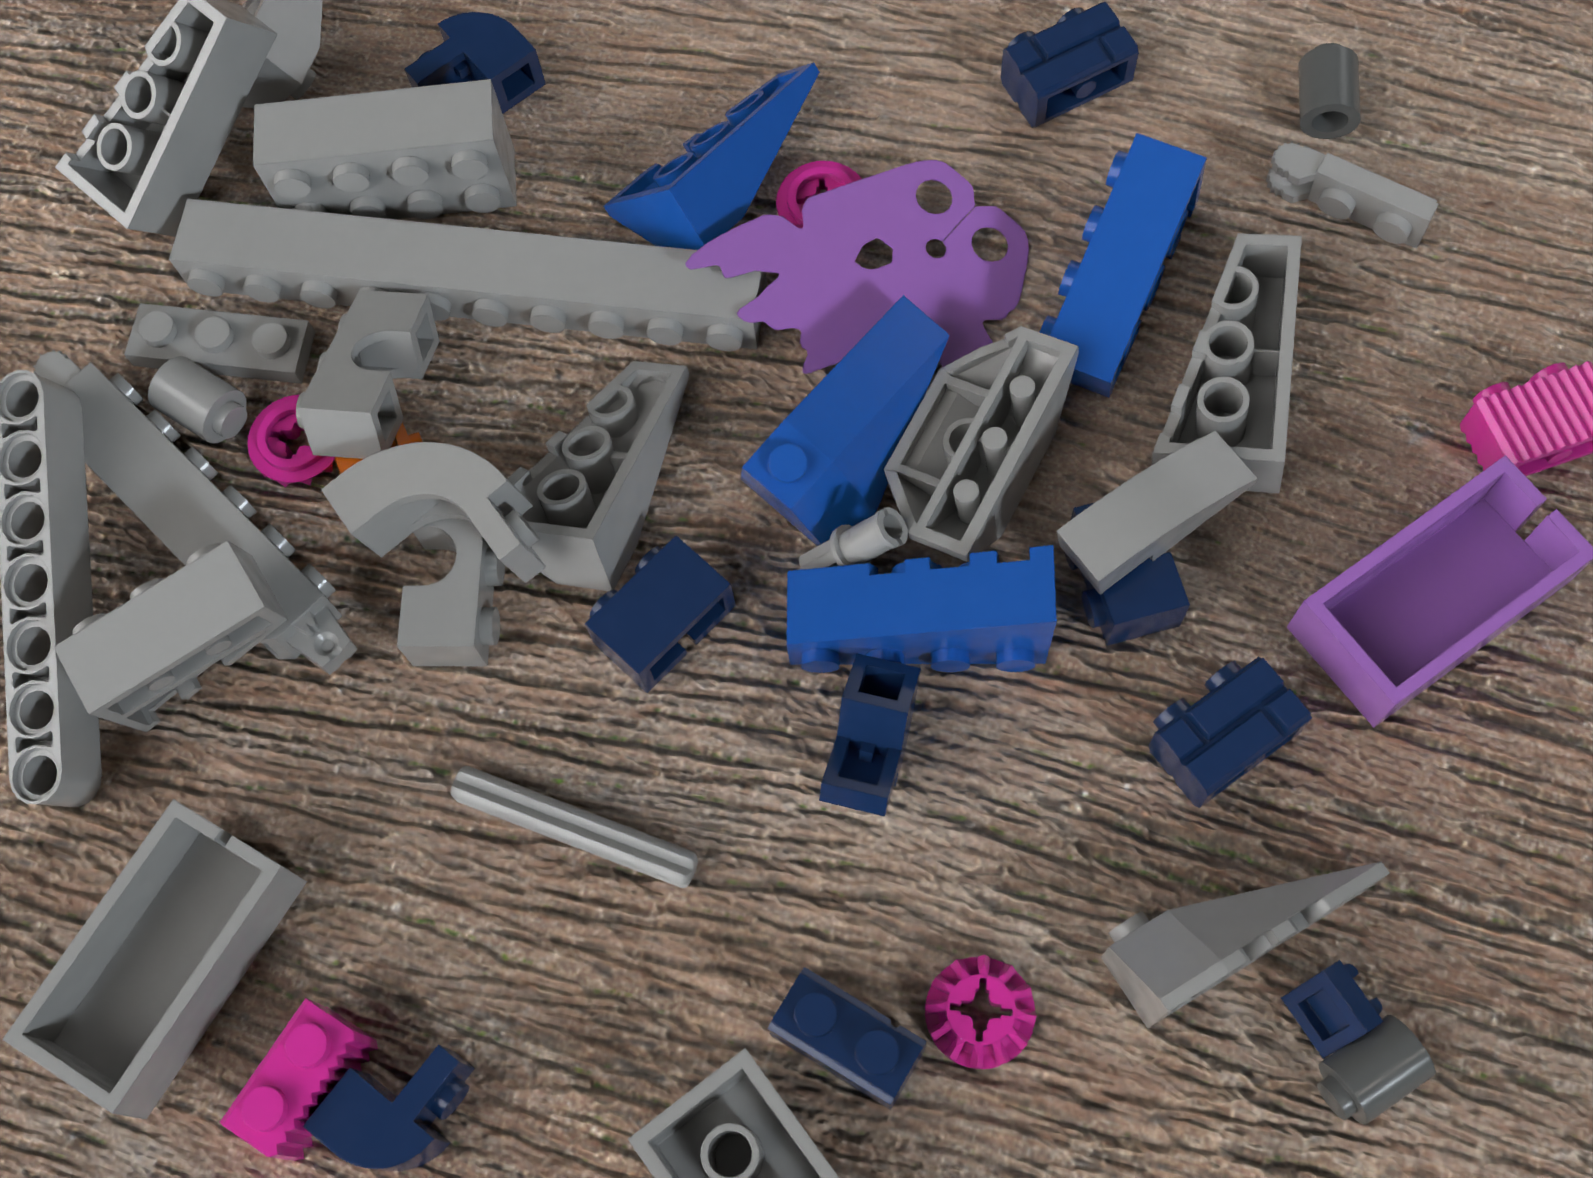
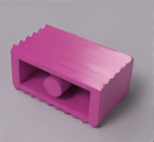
[1460,361,1593,476]
[220,998,378,1161]

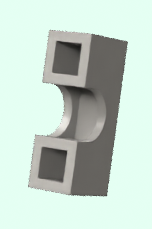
[296,290,440,459]
[397,519,505,666]

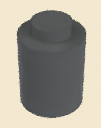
[1298,43,1361,139]
[1317,1015,1436,1125]

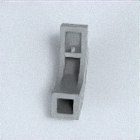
[321,442,546,583]

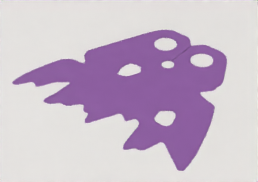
[685,160,1029,374]

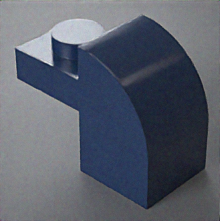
[404,12,546,114]
[819,653,921,817]
[303,1044,475,1172]

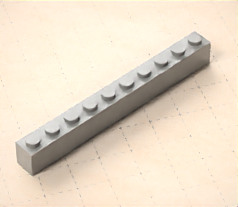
[169,199,767,351]

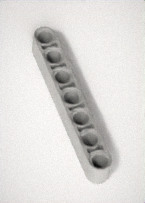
[0,370,102,807]

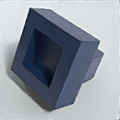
[1281,960,1384,1058]

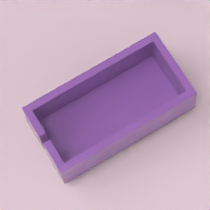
[1287,455,1593,728]

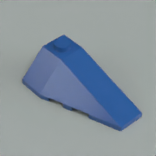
[603,62,820,250]
[741,295,950,546]

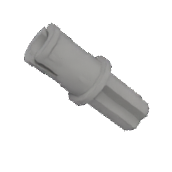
[797,507,908,570]

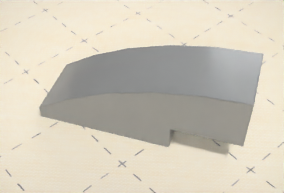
[1056,431,1258,595]

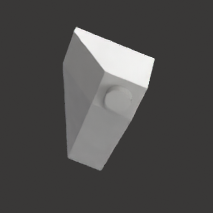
[242,0,323,109]
[507,361,690,591]
[1101,861,1390,1029]

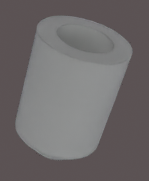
[148,356,247,443]

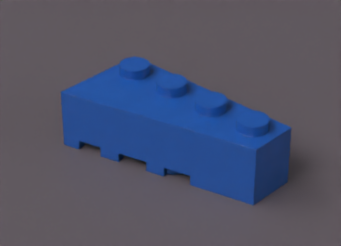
[1040,133,1207,398]
[787,545,1057,673]

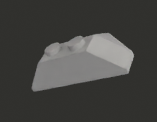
[884,326,1079,562]

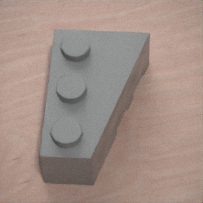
[53,540,288,732]

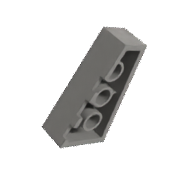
[55,0,278,237]
[1152,233,1302,494]

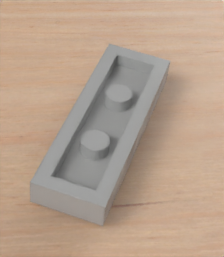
[124,303,315,384]

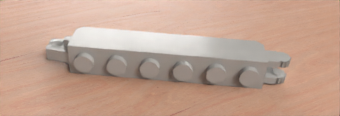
[33,349,358,675]

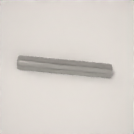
[450,766,698,888]

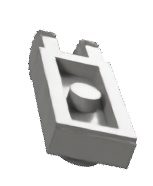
[1266,141,1439,249]

